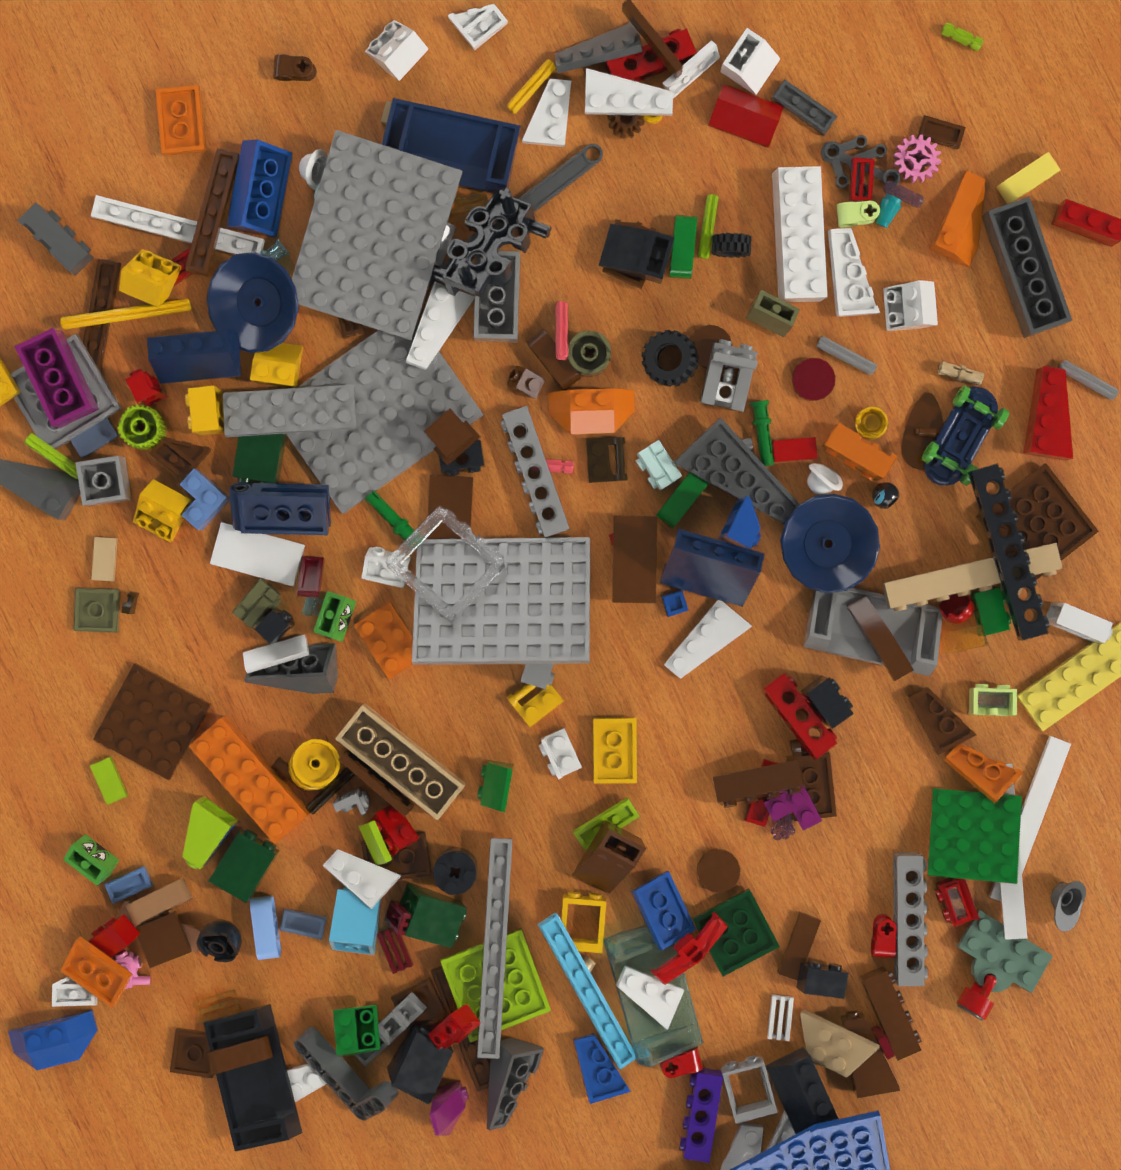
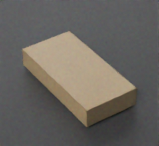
[91,537,118,581]

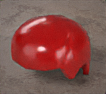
[939,593,975,624]

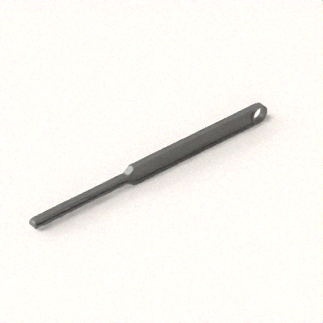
[428,144,603,287]

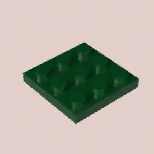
[692,888,780,977]

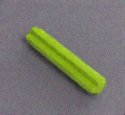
[698,194,719,259]
[24,433,78,479]

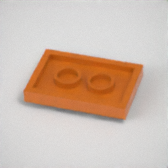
[155,85,206,156]
[354,602,413,679]
[60,936,133,1008]

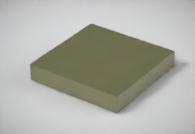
[74,588,120,633]

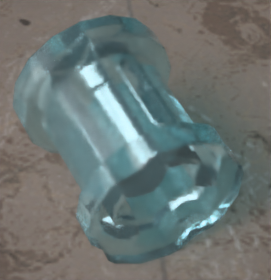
[261,239,290,261]

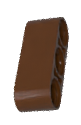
[526,329,581,391]
[207,1035,273,1075]

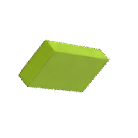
[90,757,129,805]
[358,820,392,865]

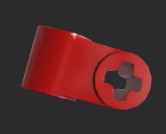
[871,914,897,958]
[660,1046,703,1078]

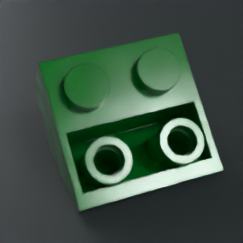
[333,1005,381,1057]

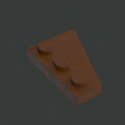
[908,687,977,755]

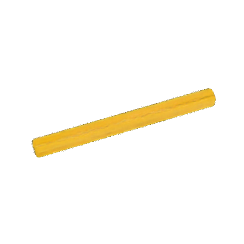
[60,299,191,329]

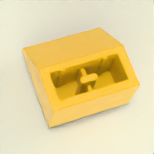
[119,249,181,308]
[133,479,191,543]

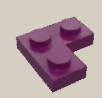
[763,789,822,831]

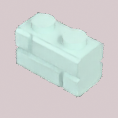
[635,440,682,491]

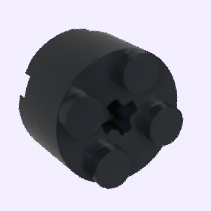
[433,847,478,895]

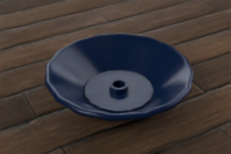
[206,252,299,353]
[781,494,880,593]

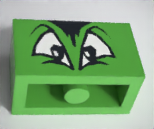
[313,591,357,642]
[63,834,119,885]

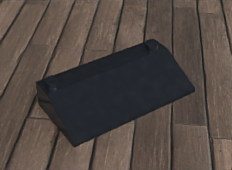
[204,1004,303,1152]

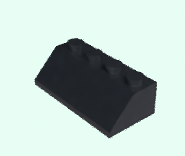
[765,1047,839,1134]

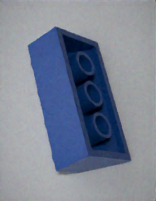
[226,139,292,237]
[718,496,761,549]

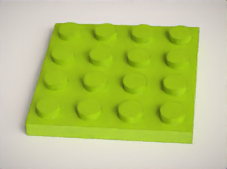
[440,928,551,1042]

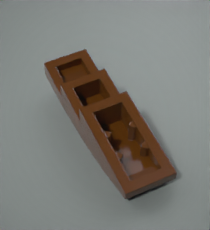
[847,595,914,681]

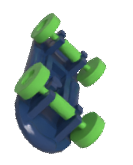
[921,385,1009,486]

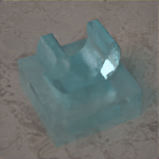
[301,597,324,616]

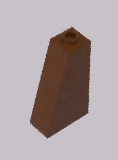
[841,1011,900,1098]

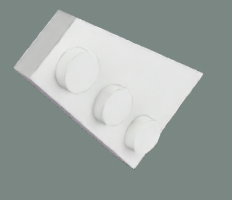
[323,849,401,909]

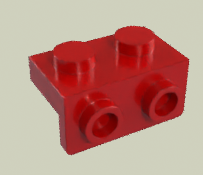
[370,805,419,856]

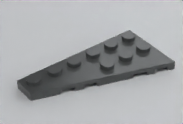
[672,418,800,525]

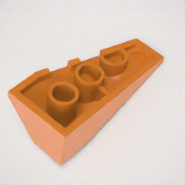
[930,170,986,267]

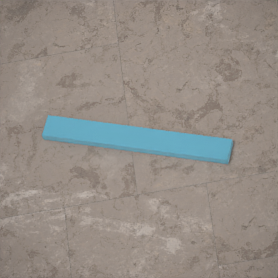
[537,913,638,1070]

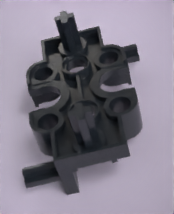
[431,188,552,297]

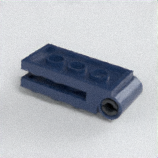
[229,483,331,535]

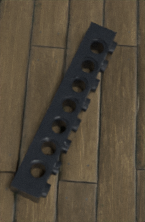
[968,463,1050,641]

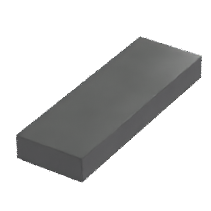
[771,79,837,135]

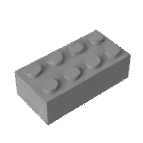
[474,251,521,343]

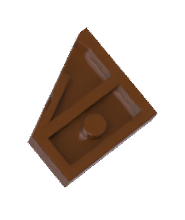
[150,437,211,481]

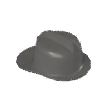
[1050,881,1086,931]

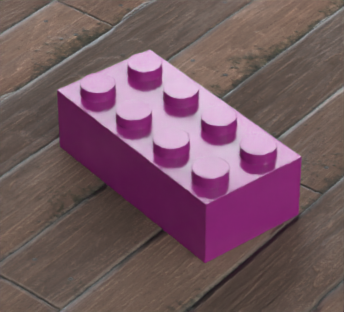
[14,328,99,428]

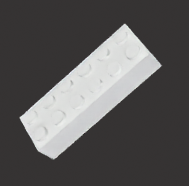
[772,166,827,303]

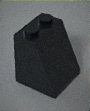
[387,1024,454,1105]

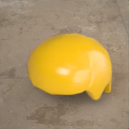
[855,406,888,440]

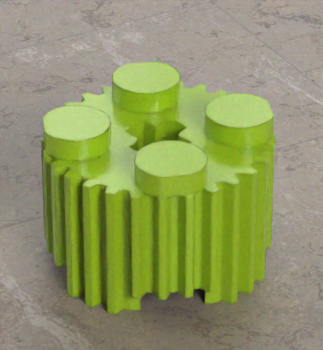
[117,404,167,450]

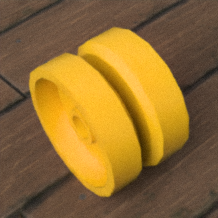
[289,739,340,790]

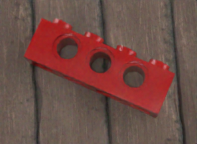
[606,28,697,82]
[762,673,838,761]

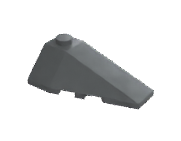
[0,459,80,520]
[487,1038,544,1130]

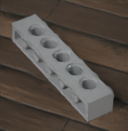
[500,406,570,538]
[893,852,928,986]

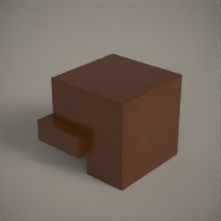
[424,408,481,465]

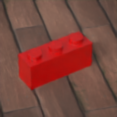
[1051,199,1121,247]

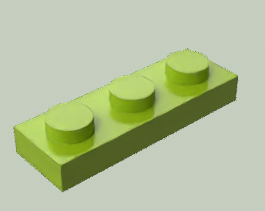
[573,797,640,850]

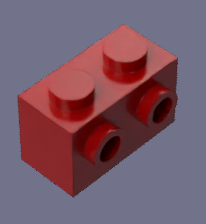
[88,914,140,958]

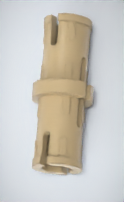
[938,361,984,386]

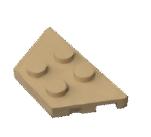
[800,1009,880,1078]

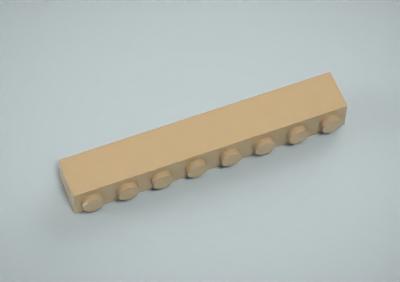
[882,543,1062,612]

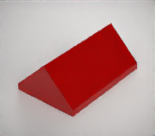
[708,84,784,148]

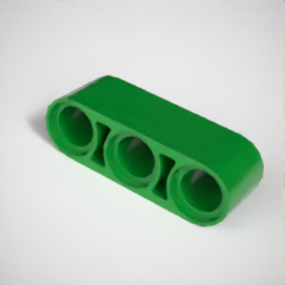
[669,215,697,279]
[656,472,709,529]

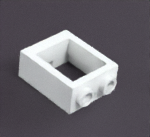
[1046,602,1113,643]

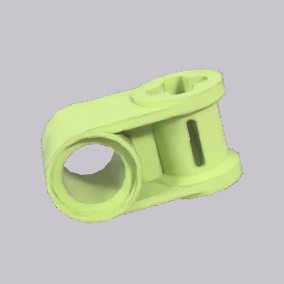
[837,201,880,228]

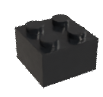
[801,675,854,729]

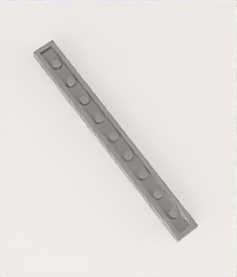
[477,837,513,1059]

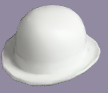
[299,149,328,190]
[807,463,843,495]

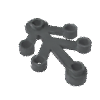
[821,135,901,197]

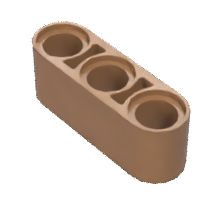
[126,878,193,926]

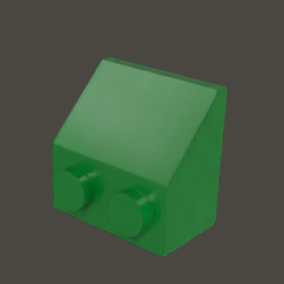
[477,760,514,812]

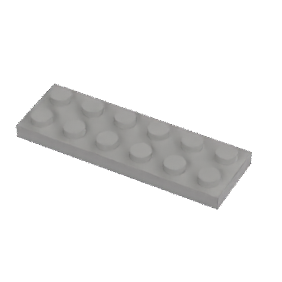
[223,384,357,437]

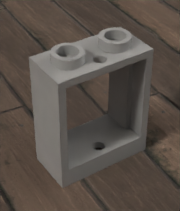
[720,1055,778,1124]

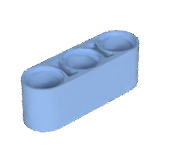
[250,895,281,960]

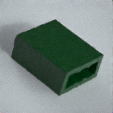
[232,434,287,484]

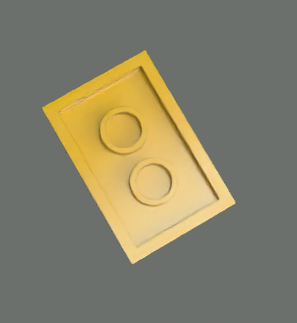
[593,718,637,784]

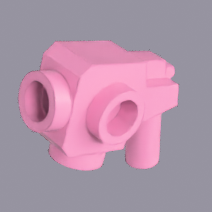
[113,949,151,989]

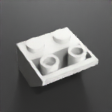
[365,20,428,81]
[720,28,780,96]
[883,280,938,331]

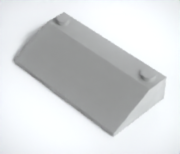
[803,588,942,676]

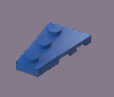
[573,1033,631,1104]

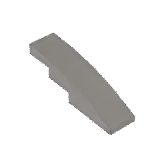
[355,992,427,1066]

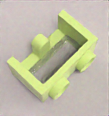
[968,684,1017,716]

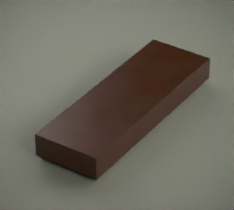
[778,912,821,980]

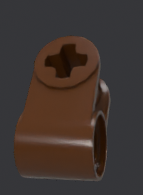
[273,54,317,81]

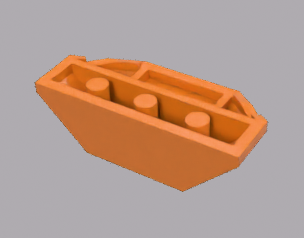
[548,388,635,435]

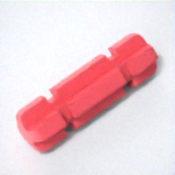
[532,459,574,474]

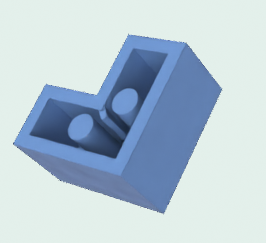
[179,468,230,531]

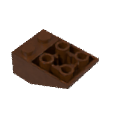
[572,820,646,894]

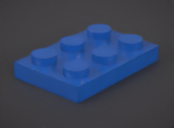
[631,871,696,950]

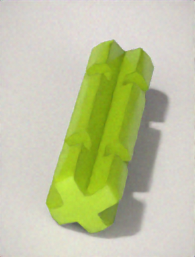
[941,22,984,51]

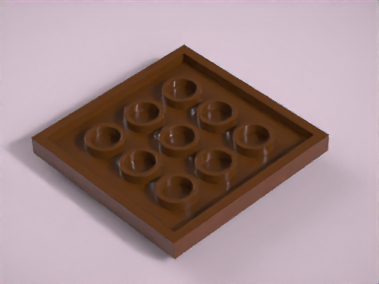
[976,463,1099,580]
[93,663,211,780]

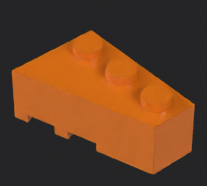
[822,423,898,482]

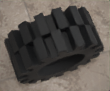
[712,233,752,258]

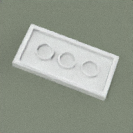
[210,522,305,586]

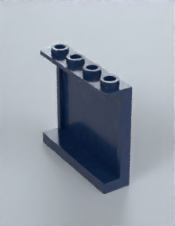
[660,529,765,607]

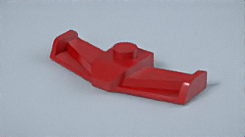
[650,911,728,985]

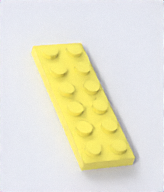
[1017,622,1121,731]

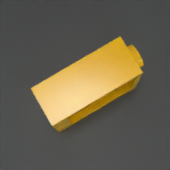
[561,891,606,953]

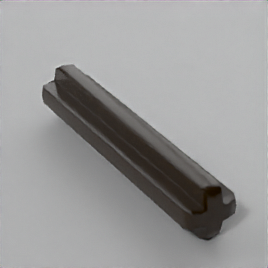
[306,767,355,814]

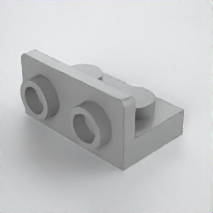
[333,786,371,815]

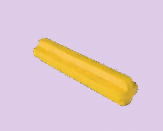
[507,59,556,114]

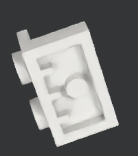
[361,547,411,588]
[539,728,582,779]

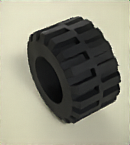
[641,330,699,387]

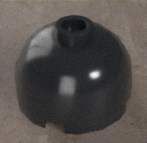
[196,920,242,963]

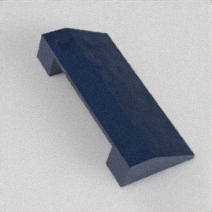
[381,98,521,193]

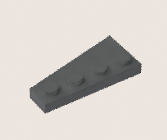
[555,23,642,73]

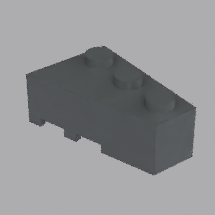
[17,202,94,276]

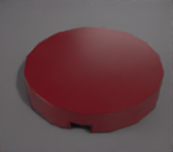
[792,358,836,401]

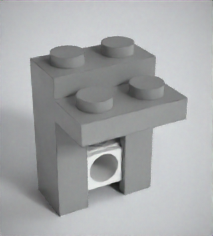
[700,339,758,412]

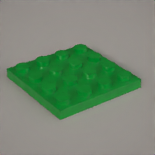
[927,788,1022,884]

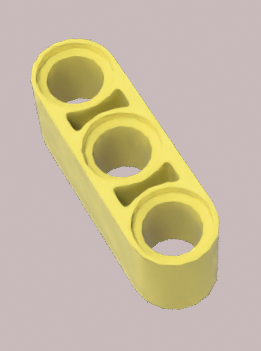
[996,152,1061,204]

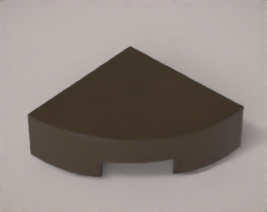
[121,591,139,614]

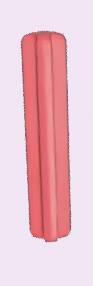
[555,301,568,360]

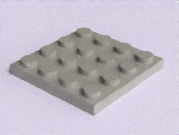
[11,334,123,449]

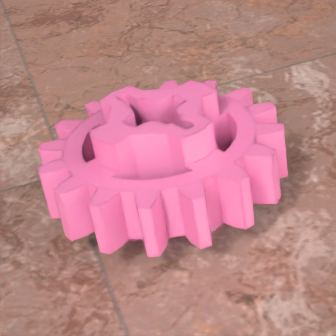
[893,135,941,183]

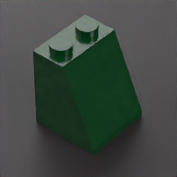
[208,829,279,903]
[394,882,467,948]

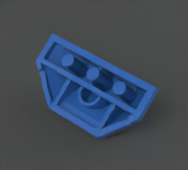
[8,1010,98,1070]

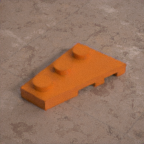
[944,744,1024,804]

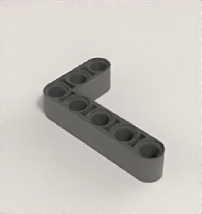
[294,1026,398,1121]

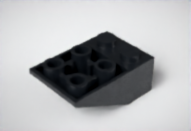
[598,224,675,284]

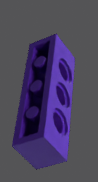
[679,1068,723,1163]

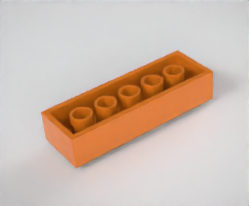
[189,716,310,844]

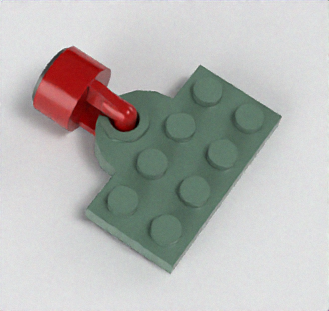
[956,909,1052,1021]

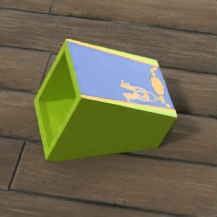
[182,796,239,869]

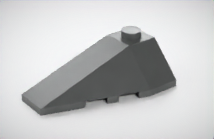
[244,643,338,694]

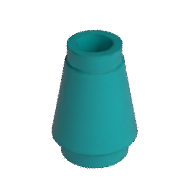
[876,194,902,228]

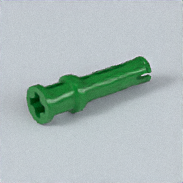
[750,400,775,466]
[365,490,422,548]

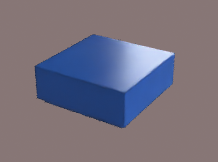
[661,590,688,617]

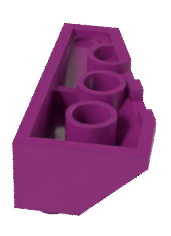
[429,1080,469,1136]

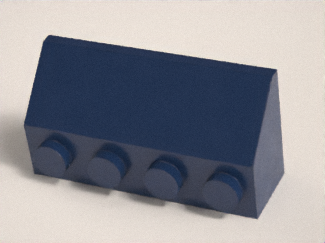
[147,330,241,384]

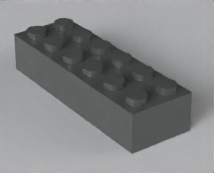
[982,197,1072,338]

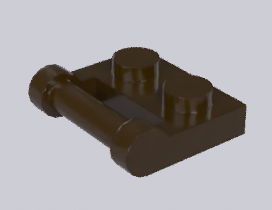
[586,437,628,483]

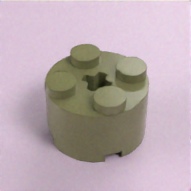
[568,331,611,377]

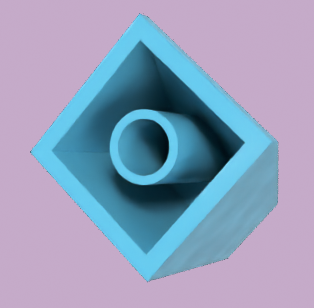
[329,887,382,955]

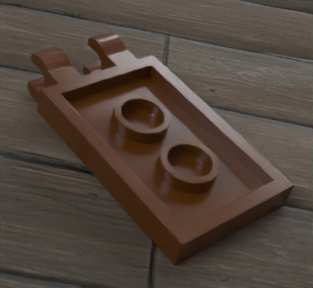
[786,737,837,821]

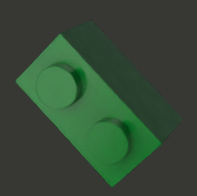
[969,587,1011,636]

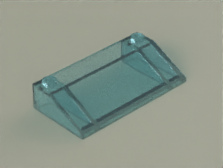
[603,925,703,1067]

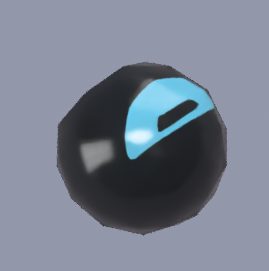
[872,482,900,509]

